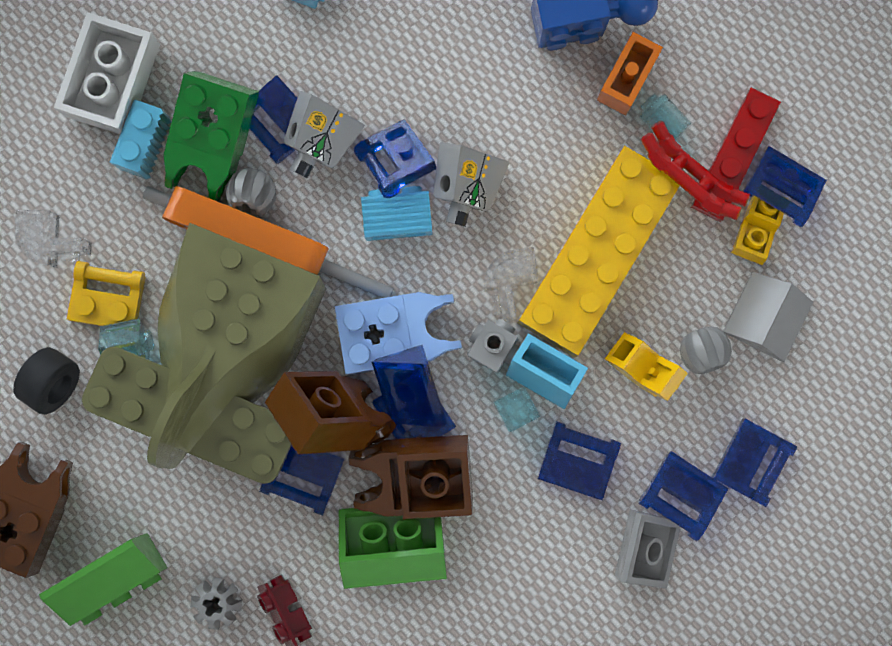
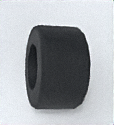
[13,347,80,415]

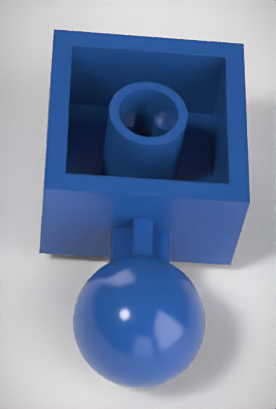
[531,0,658,51]

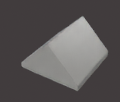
[723,272,813,362]
[615,509,682,589]

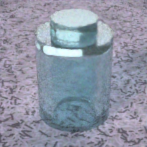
[640,94,692,139]

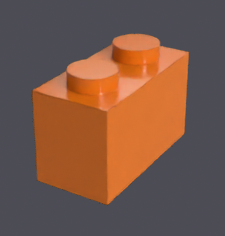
[597,32,663,116]

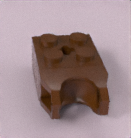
[265,371,397,455]
[348,435,473,519]
[0,442,73,578]

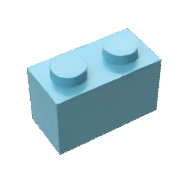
[506,333,588,409]

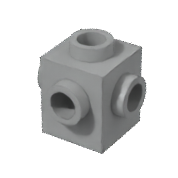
[467,319,520,374]

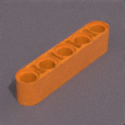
[162,186,329,275]

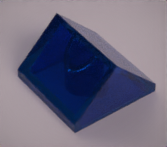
[371,345,447,427]

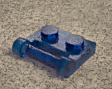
[250,75,297,164]
[354,119,437,198]
[743,146,827,227]
[711,418,798,508]
[537,421,621,501]
[259,445,346,516]
[638,451,729,541]

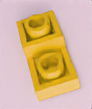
[731,186,788,265]

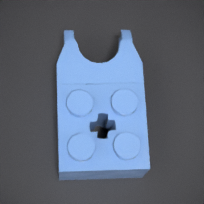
[334,292,462,376]

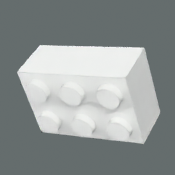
[54,12,160,134]

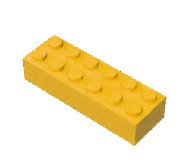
[517,145,680,358]

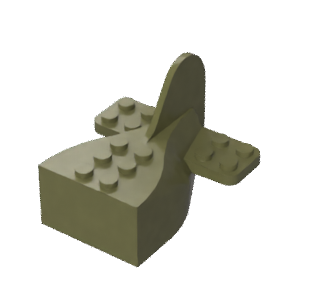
[82,223,326,484]

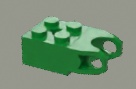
[163,71,259,202]

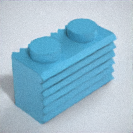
[110,99,172,179]
[361,186,433,241]

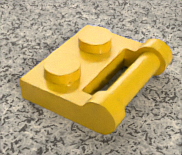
[66,261,145,332]

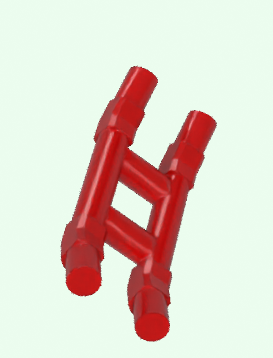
[640,120,750,221]

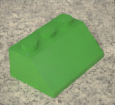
[339,508,447,589]
[39,533,168,626]

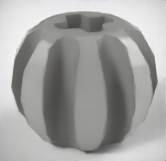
[226,168,276,217]
[680,326,732,374]
[190,577,242,630]

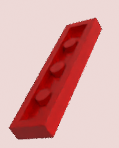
[690,87,781,222]

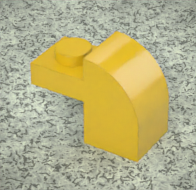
[605,332,688,401]

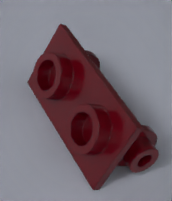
[257,574,312,646]

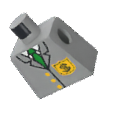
[284,91,365,179]
[433,142,509,227]

